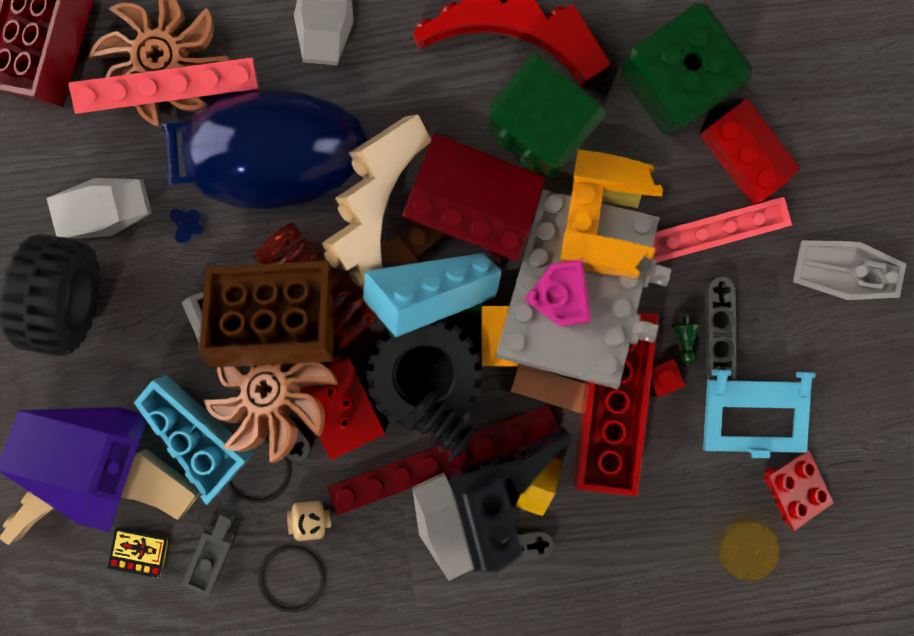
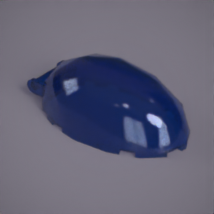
[161,90,367,209]

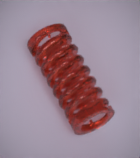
[252,222,379,353]

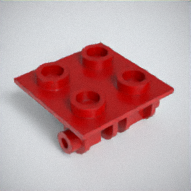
[763,450,834,531]

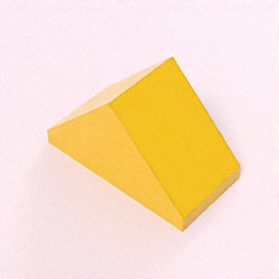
[515,457,562,516]

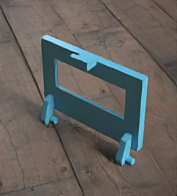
[703,370,816,458]

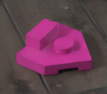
[524,259,592,327]

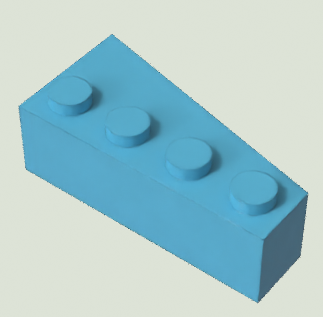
[363,253,502,337]

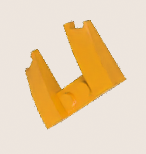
[560,149,663,278]

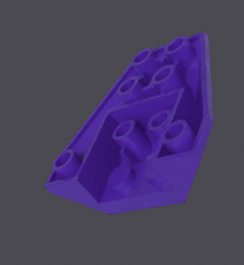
[0,407,147,533]

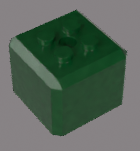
[620,2,753,136]
[487,53,607,178]

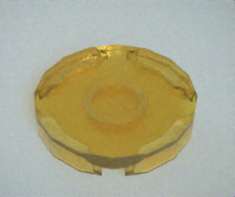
[718,520,780,581]

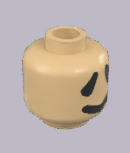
[287,501,331,541]

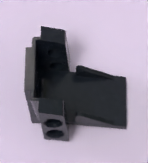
[449,427,573,575]

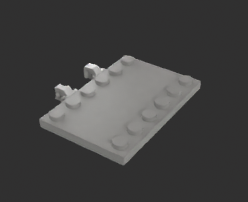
[496,190,671,389]

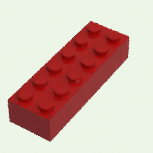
[573,312,659,497]

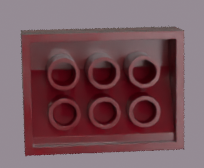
[0,0,93,108]
[401,133,546,262]

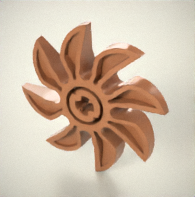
[89,0,229,127]
[204,362,338,463]

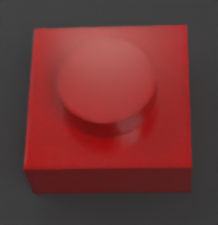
[651,359,685,398]

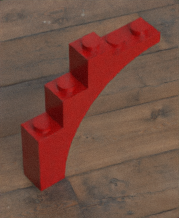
[413,0,611,87]

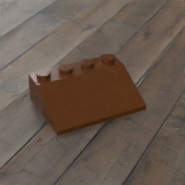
[198,261,334,368]

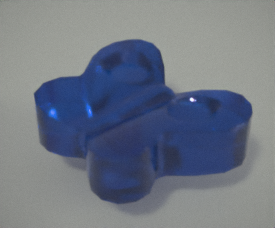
[170,209,204,244]

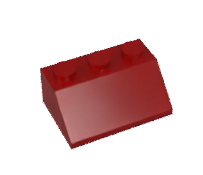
[699,98,801,205]

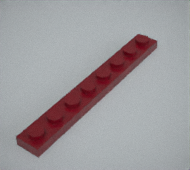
[327,404,558,516]

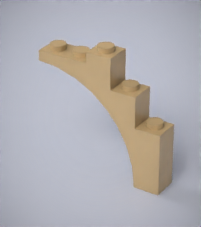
[322,114,431,311]
[0,449,201,545]

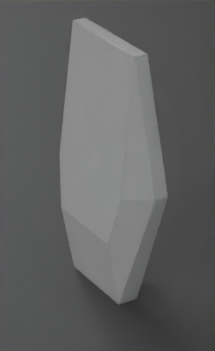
[294,0,354,66]
[46,178,152,239]
[793,240,906,300]
[412,473,473,581]

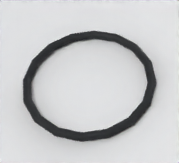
[228,438,291,503]
[258,546,325,613]

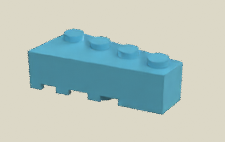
[134,375,255,505]

